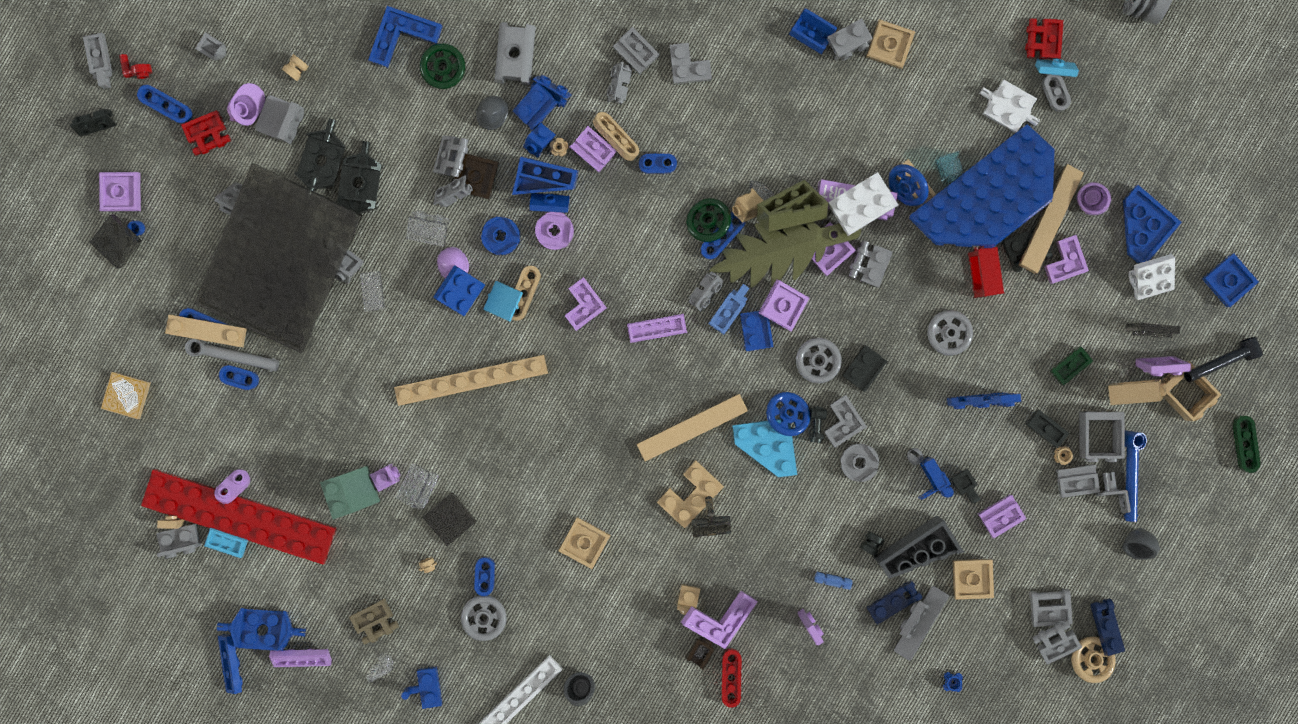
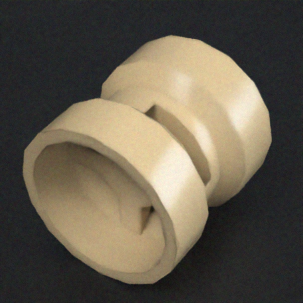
[282,54,309,81]

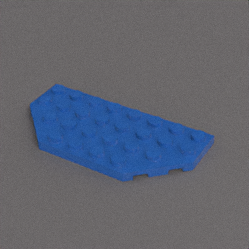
[909,124,1055,248]

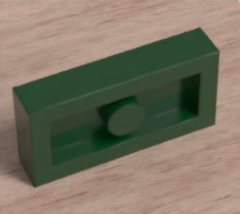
[1050,346,1093,385]

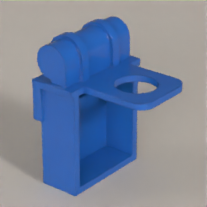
[918,457,954,500]

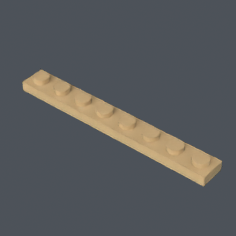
[394,355,548,406]

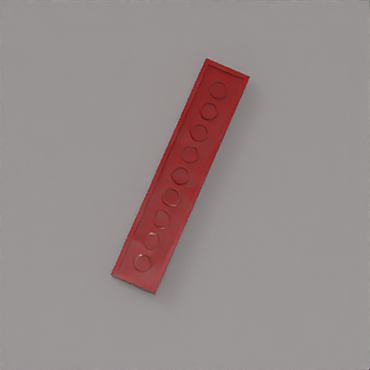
[141,469,337,565]

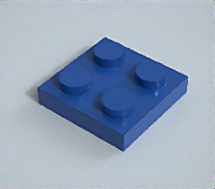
[1202,253,1259,308]
[433,265,485,316]

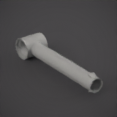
[185,339,279,372]

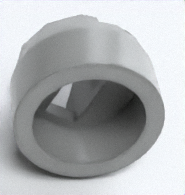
[907,448,924,465]

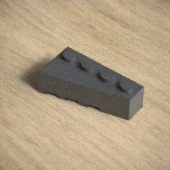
[873,515,964,579]

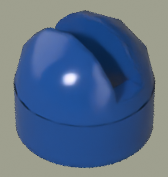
[127,221,146,236]

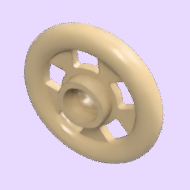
[1071,636,1116,683]

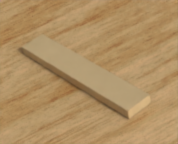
[1019,164,1084,274]
[637,394,748,461]

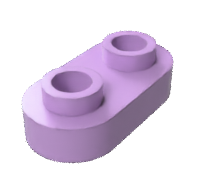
[215,470,250,504]

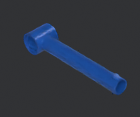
[1124,430,1147,522]

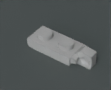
[83,33,112,89]

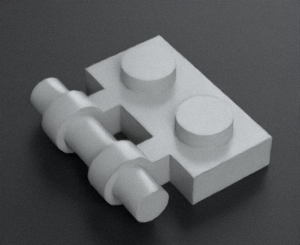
[433,135,468,178]
[849,240,893,288]
[1032,620,1082,664]

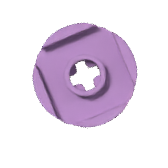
[535,212,574,250]

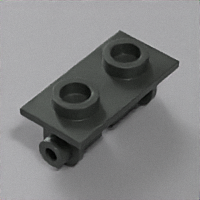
[70,108,117,137]

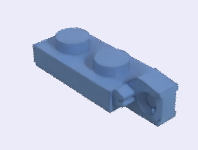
[708,284,749,335]

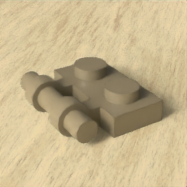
[349,598,399,645]

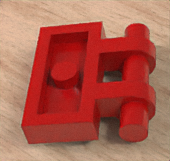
[1025,18,1064,60]
[181,110,231,156]

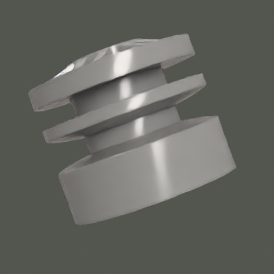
[1123,0,1172,25]

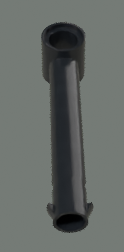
[1184,337,1264,383]

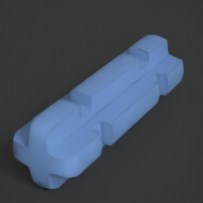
[814,572,852,590]

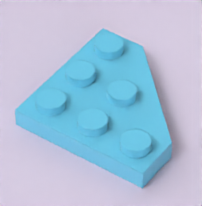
[732,419,797,477]

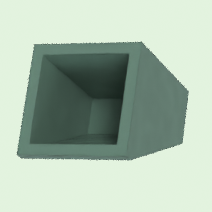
[320,466,380,519]

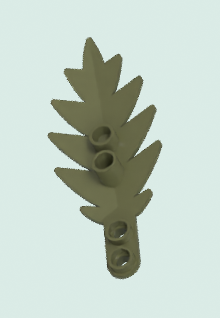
[709,222,861,288]

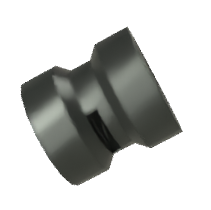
[859,531,885,557]

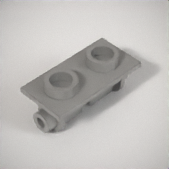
[607,62,632,104]
[433,175,473,207]
[688,271,724,312]

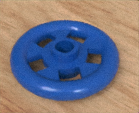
[888,164,929,206]
[766,392,810,436]

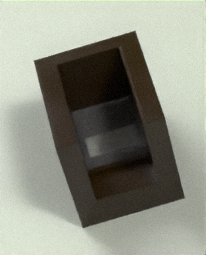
[685,637,715,669]

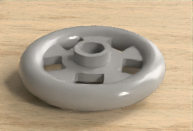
[927,310,973,356]
[796,338,842,383]
[461,595,507,641]

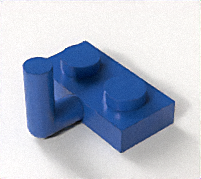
[401,666,442,709]

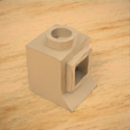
[732,188,763,223]

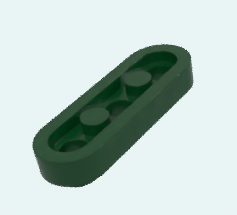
[1233,416,1261,473]

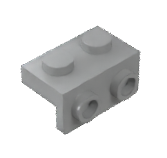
[827,18,873,61]

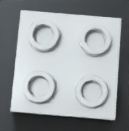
[1129,254,1175,300]

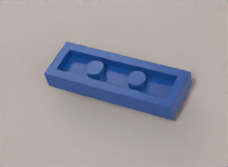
[218,634,243,694]

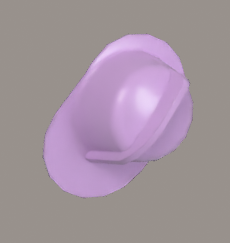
[227,83,265,126]

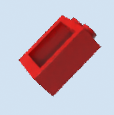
[968,246,1004,298]

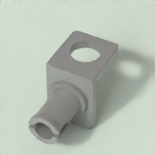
[1096,472,1131,513]

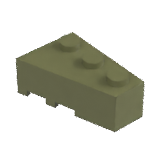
[757,180,828,232]

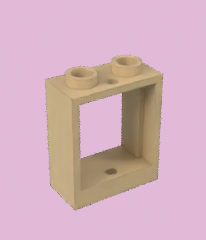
[1161,361,1221,421]
[1108,379,1166,405]

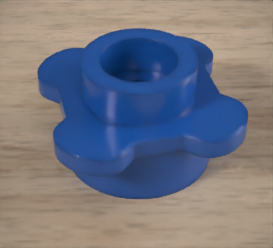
[943,672,963,692]

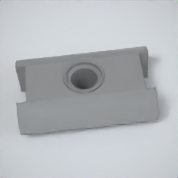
[494,22,536,86]

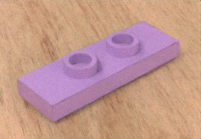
[627,314,687,343]
[269,649,332,667]

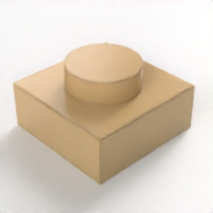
[157,515,184,529]

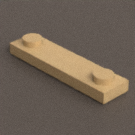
[165,315,247,347]

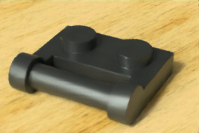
[1002,227,1052,273]

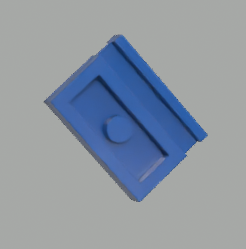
[513,83,559,131]
[740,311,774,351]

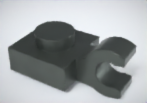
[950,469,981,504]

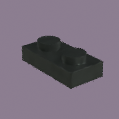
[1025,409,1070,448]

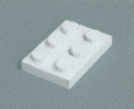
[828,172,898,236]

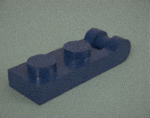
[866,580,922,625]
[1091,598,1125,656]

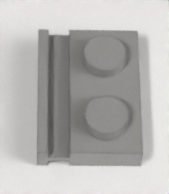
[613,27,659,75]
[1056,464,1100,498]

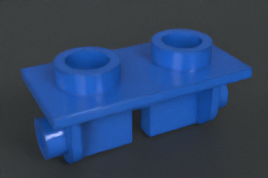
[530,75,572,108]

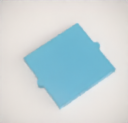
[483,281,523,322]

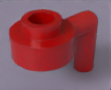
[119,54,152,79]

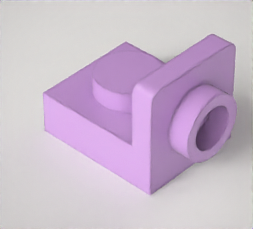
[370,464,400,492]

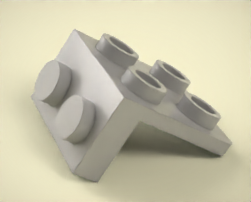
[255,95,305,144]

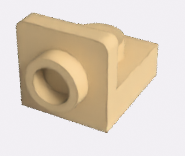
[677,584,700,615]

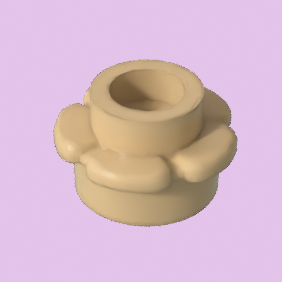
[549,138,568,157]
[1054,446,1073,465]
[418,557,437,573]

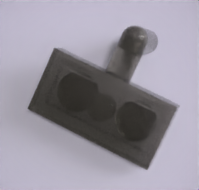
[692,496,731,537]

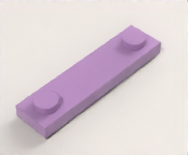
[797,609,824,645]

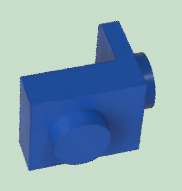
[523,123,556,158]

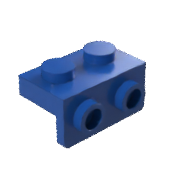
[789,8,837,54]

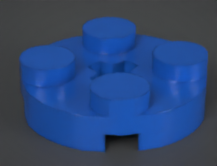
[481,217,520,255]

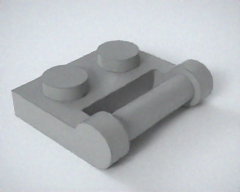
[1029,589,1073,627]

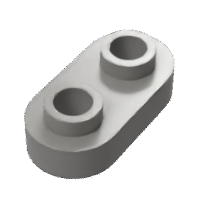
[1042,74,1071,112]

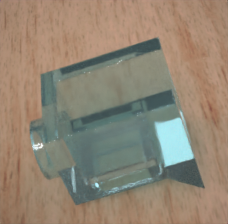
[935,151,963,183]

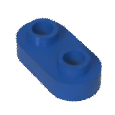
[639,154,677,174]
[219,365,259,390]
[474,557,495,596]

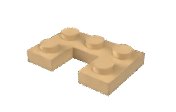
[657,460,724,528]

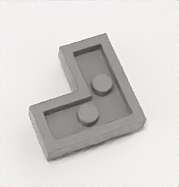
[670,43,712,85]
[823,395,867,448]

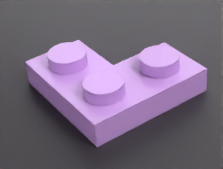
[1044,235,1089,284]
[565,277,607,331]

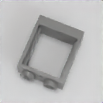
[1079,411,1125,462]

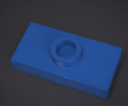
[529,194,570,213]

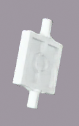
[979,80,1040,133]

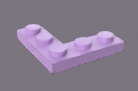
[681,591,757,649]

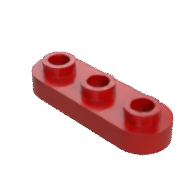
[721,648,742,708]

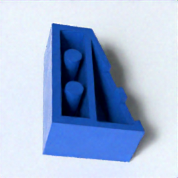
[512,157,579,195]

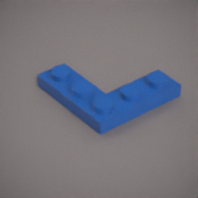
[368,6,443,68]

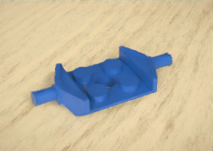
[217,608,306,651]

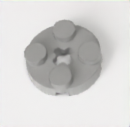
[840,443,879,482]

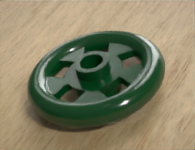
[420,43,466,89]
[686,198,731,242]

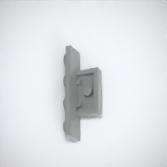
[894,586,949,661]

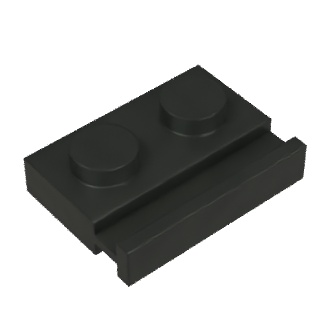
[842,345,888,392]

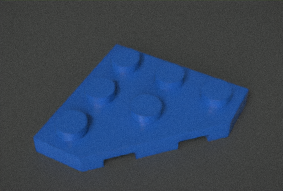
[1123,185,1182,264]
[947,392,1021,409]

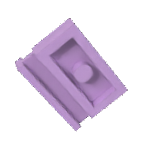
[570,126,617,173]
[978,494,1026,538]

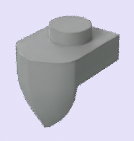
[195,32,226,61]

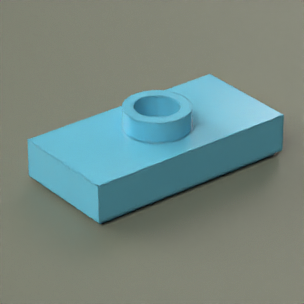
[1035,59,1079,77]
[204,528,248,558]

